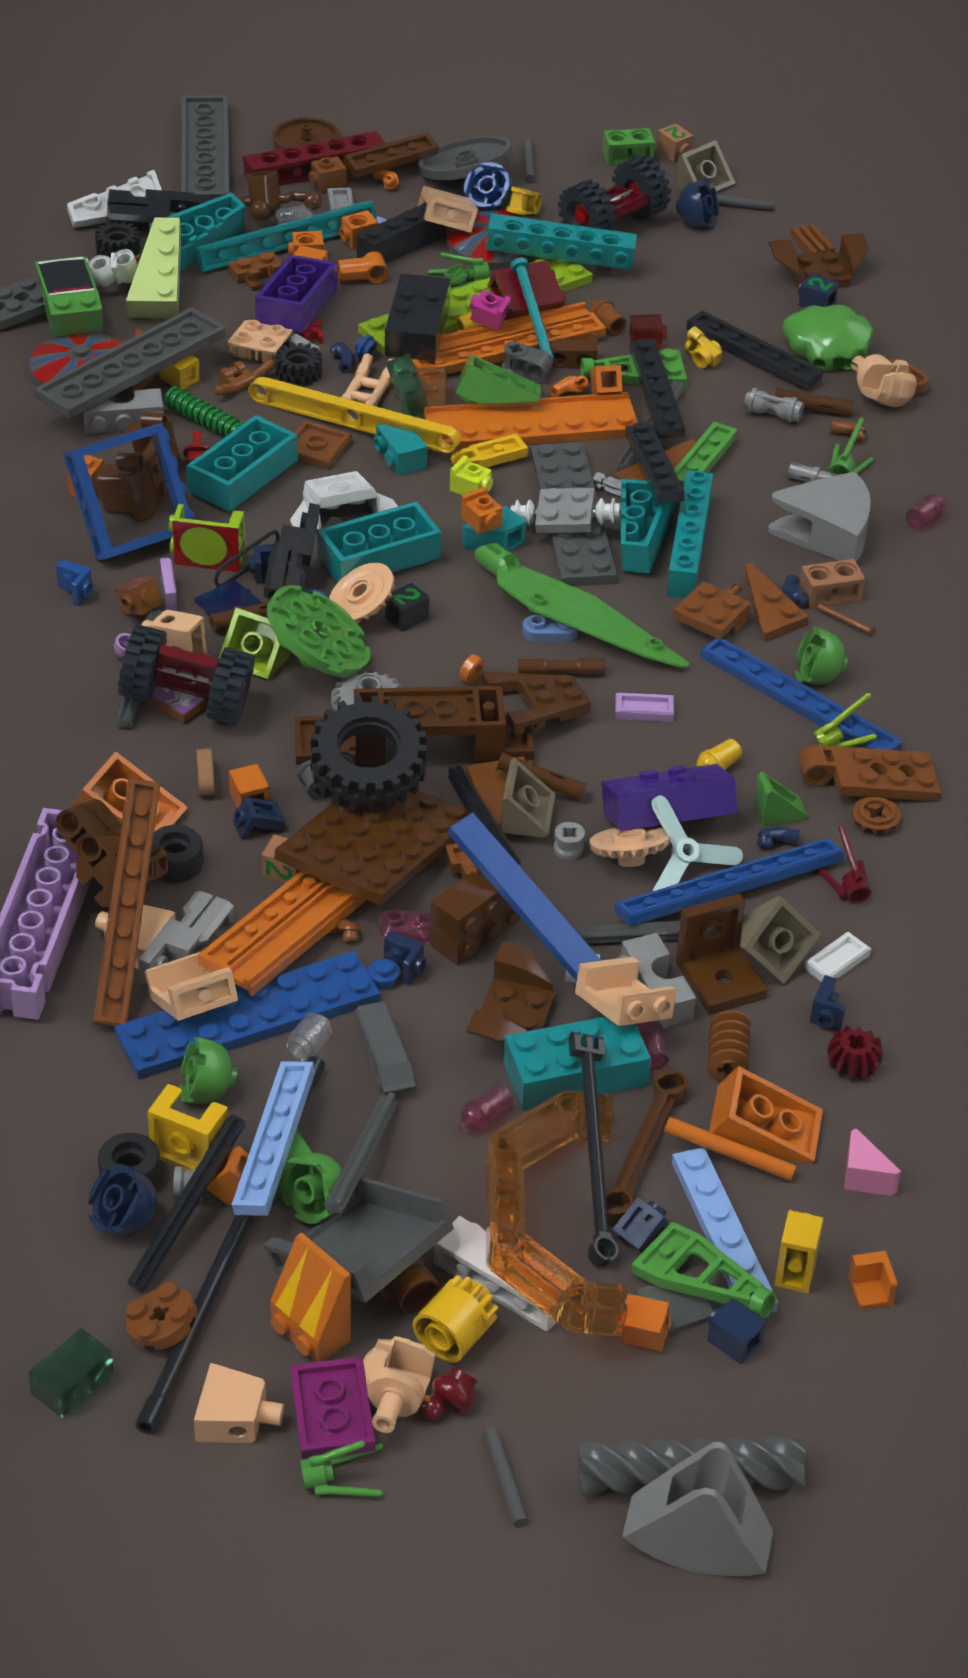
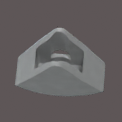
[768,472,871,561]
[622,1442,773,1576]

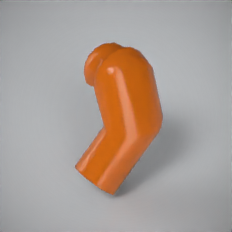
[373,169,399,190]
[549,375,589,397]

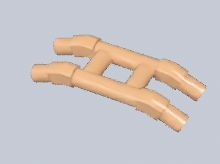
[341,354,398,407]

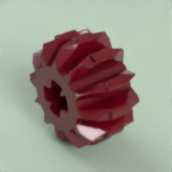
[827,1026,883,1080]

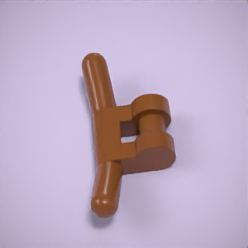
[214,359,275,396]

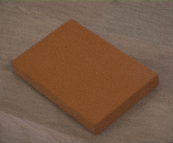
[466,756,525,829]

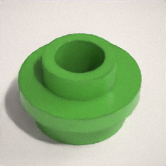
[444,264,468,287]

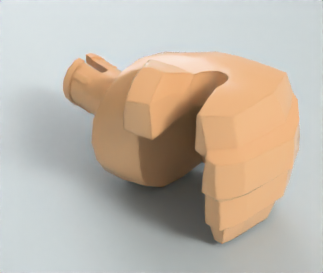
[851,354,917,407]
[363,1336,435,1433]

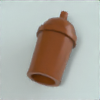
[591,299,626,335]

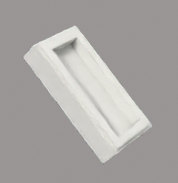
[804,932,871,982]

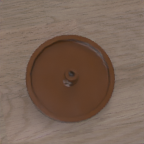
[273,117,340,150]

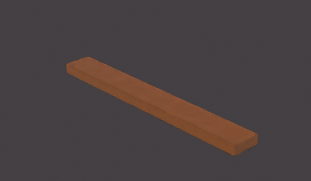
[92,777,161,1028]

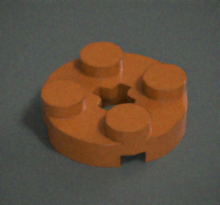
[125,1282,198,1350]

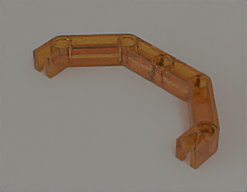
[485,1091,627,1337]

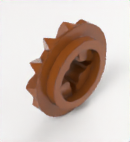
[852,797,901,835]

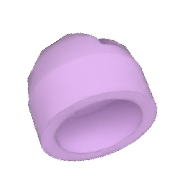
[114,633,131,658]

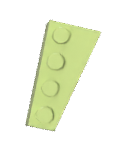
[126,218,181,319]

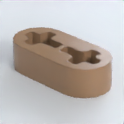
[196,748,214,796]

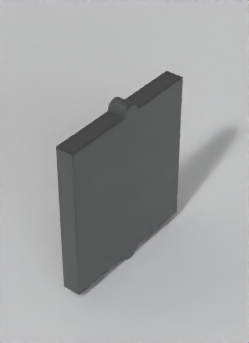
[635,1272,714,1335]

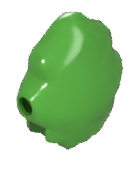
[782,305,874,371]

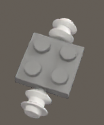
[511,488,621,533]

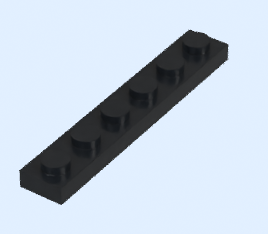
[686,310,823,389]
[629,339,685,439]
[625,422,684,504]

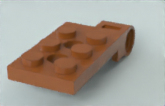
[798,745,942,801]

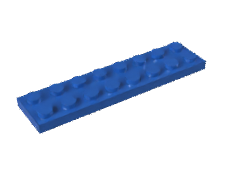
[114,951,380,1079]

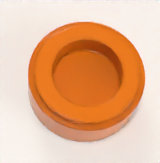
[459,654,485,684]

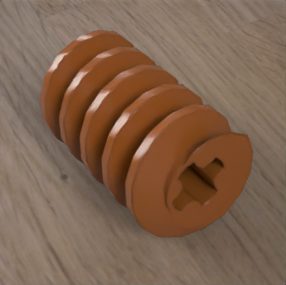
[707,1010,751,1082]

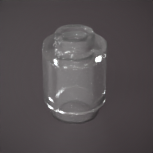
[286,1013,332,1061]

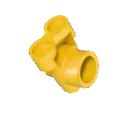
[684,326,723,369]

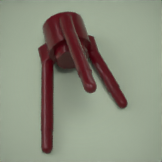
[816,825,872,904]

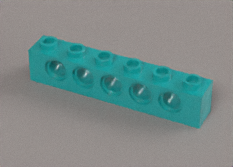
[486,213,637,270]
[667,470,713,598]

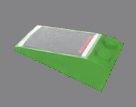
[35,256,103,337]

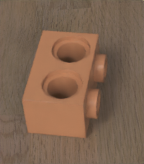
[799,558,865,608]

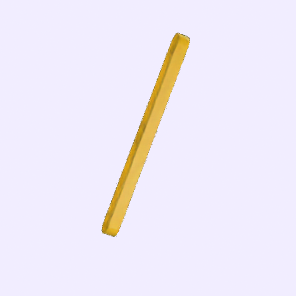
[248,377,461,453]

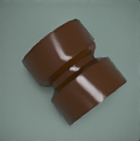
[386,1257,440,1313]

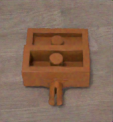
[672,581,751,640]

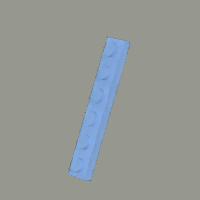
[232,1061,315,1216]
[671,1147,778,1313]

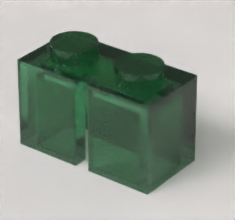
[385,353,429,417]
[28,1328,114,1418]

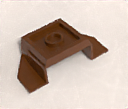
[768,233,869,288]
[467,940,555,1042]

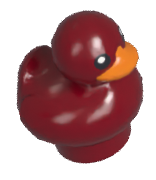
[421,1366,478,1421]

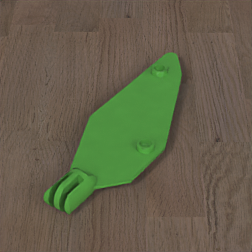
[474,543,689,668]

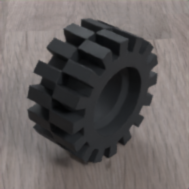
[95,221,140,258]
[276,343,322,387]

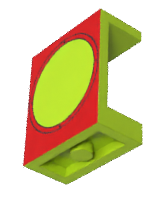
[169,504,246,572]

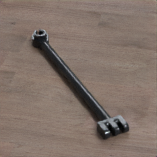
[568,1032,619,1266]

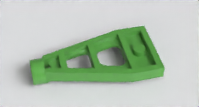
[580,349,687,388]
[631,1222,777,1318]

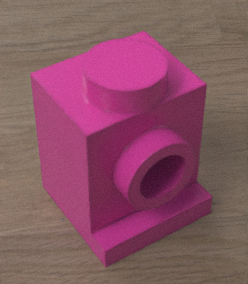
[469,290,511,331]

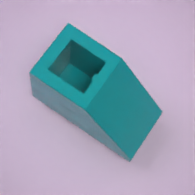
[373,424,427,476]
[462,505,526,551]

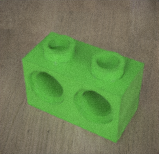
[602,128,655,166]

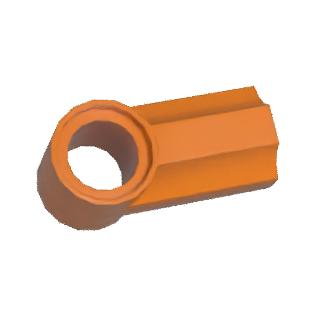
[337,252,388,284]

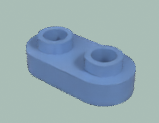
[522,614,579,642]

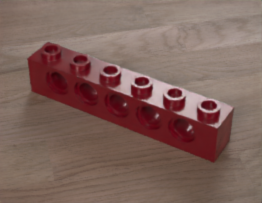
[243,131,386,186]

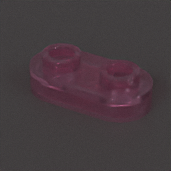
[379,909,433,944]

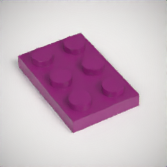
[290,1357,376,1459]

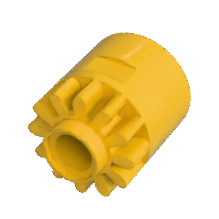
[412,1275,498,1363]

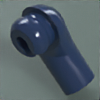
[330,342,355,373]
[781,574,808,607]
[757,826,800,849]

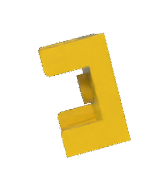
[147,1084,228,1170]

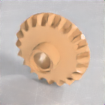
[329,563,396,623]
[590,826,670,867]

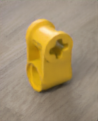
[506,186,542,216]

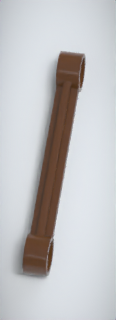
[605,1069,688,1227]

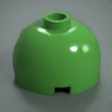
[795,626,848,686]
[179,1037,237,1105]
[279,1152,342,1224]

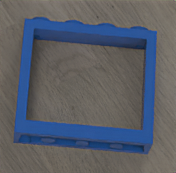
[63,423,195,560]

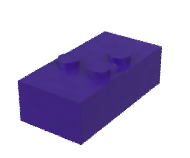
[255,255,337,333]
[601,764,738,831]

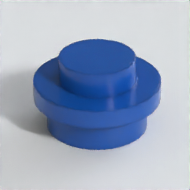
[355,334,377,359]
[368,959,400,989]

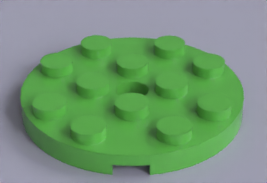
[267,585,370,679]

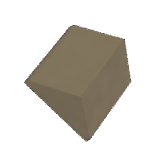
[676,140,736,191]
[501,758,555,838]
[741,896,821,984]

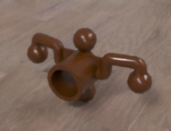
[238,171,322,219]

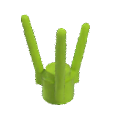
[813,693,877,747]

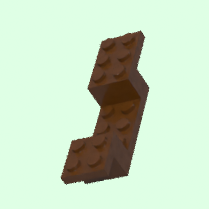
[294,686,534,765]

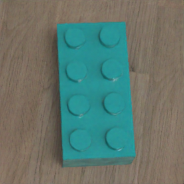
[187,415,298,512]
[317,501,441,583]
[503,1016,651,1110]

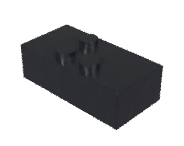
[385,274,451,361]

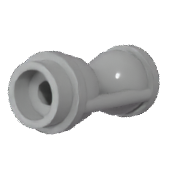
[744,387,804,423]

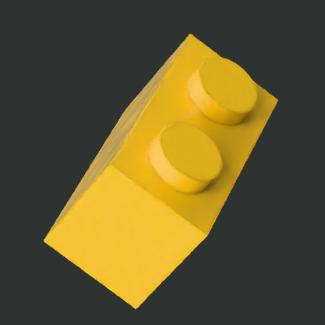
[774,1210,823,1294]

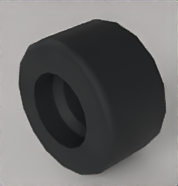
[151,824,204,883]
[98,1133,161,1187]

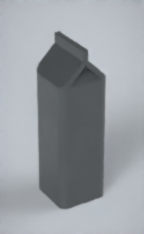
[355,1001,416,1094]

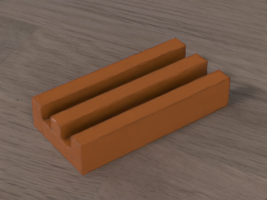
[791,223,835,254]

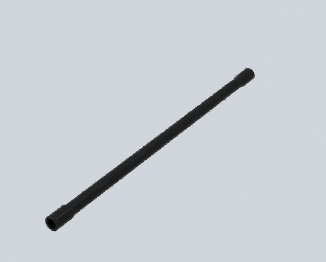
[135,1056,326,1435]

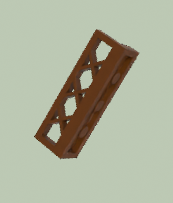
[344,132,439,180]

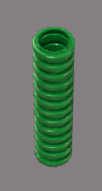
[164,386,245,438]

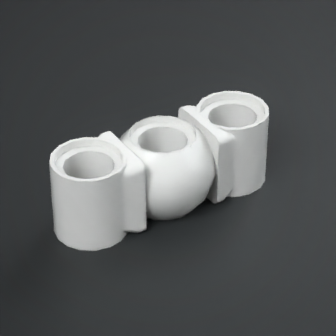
[86,249,138,287]

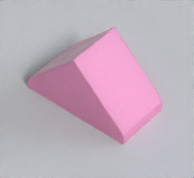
[844,1129,901,1196]

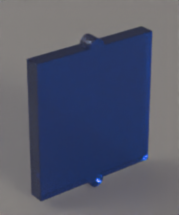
[194,579,262,616]

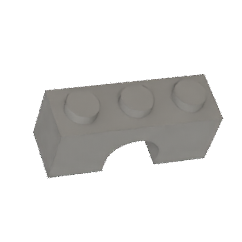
[83,388,163,434]
[618,933,696,1030]

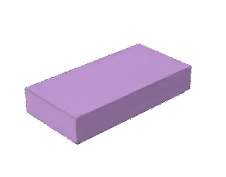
[160,558,177,611]
[615,693,674,722]

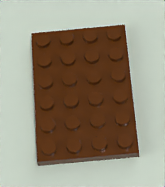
[274,790,470,906]

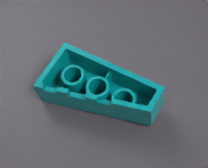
[149,192,245,271]
[621,478,676,573]

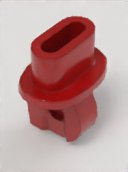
[183,431,210,465]

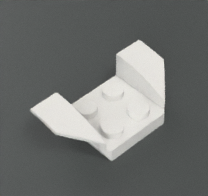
[290,471,398,530]

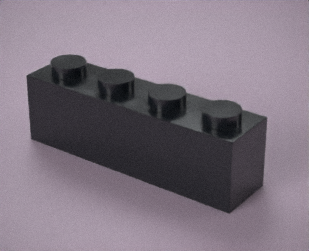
[357,202,446,269]

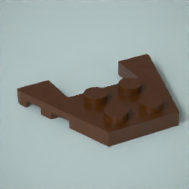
[482,672,591,734]

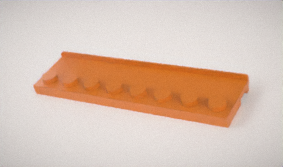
[404,301,606,381]
[424,392,638,452]
[198,871,366,996]

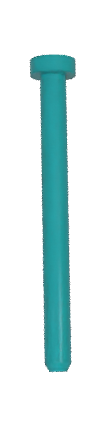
[510,257,554,358]

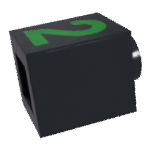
[385,583,430,632]

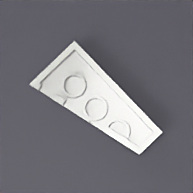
[67,170,162,228]

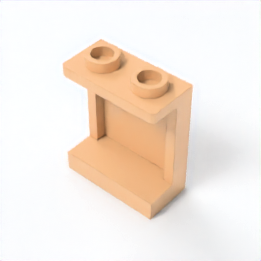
[418,186,478,233]
[145,951,238,1021]
[575,956,677,1026]

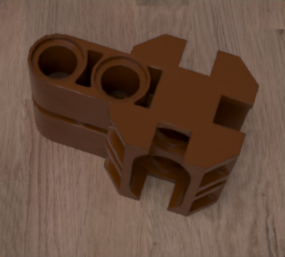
[55,799,168,907]

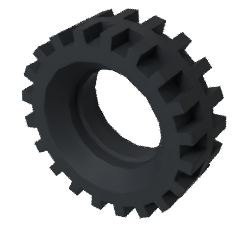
[311,696,427,813]

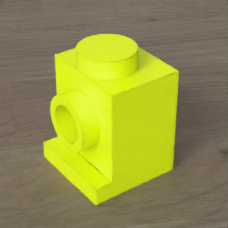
[450,455,493,495]

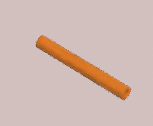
[664,1116,797,1181]

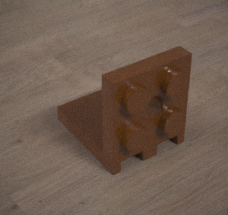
[676,893,768,1015]

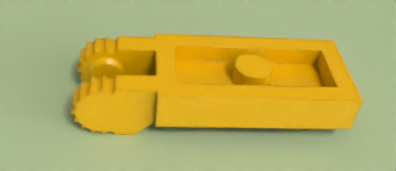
[450,433,528,468]

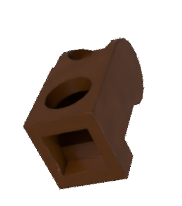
[551,336,598,369]

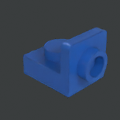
[56,559,94,606]

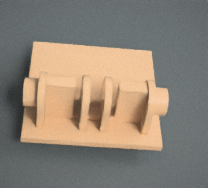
[227,320,293,362]

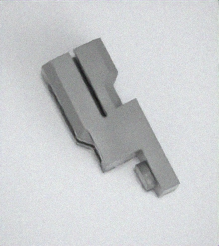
[138,891,234,984]

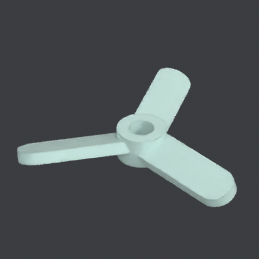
[652,795,743,891]

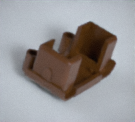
[96,412,182,521]

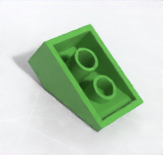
[456,354,541,404]

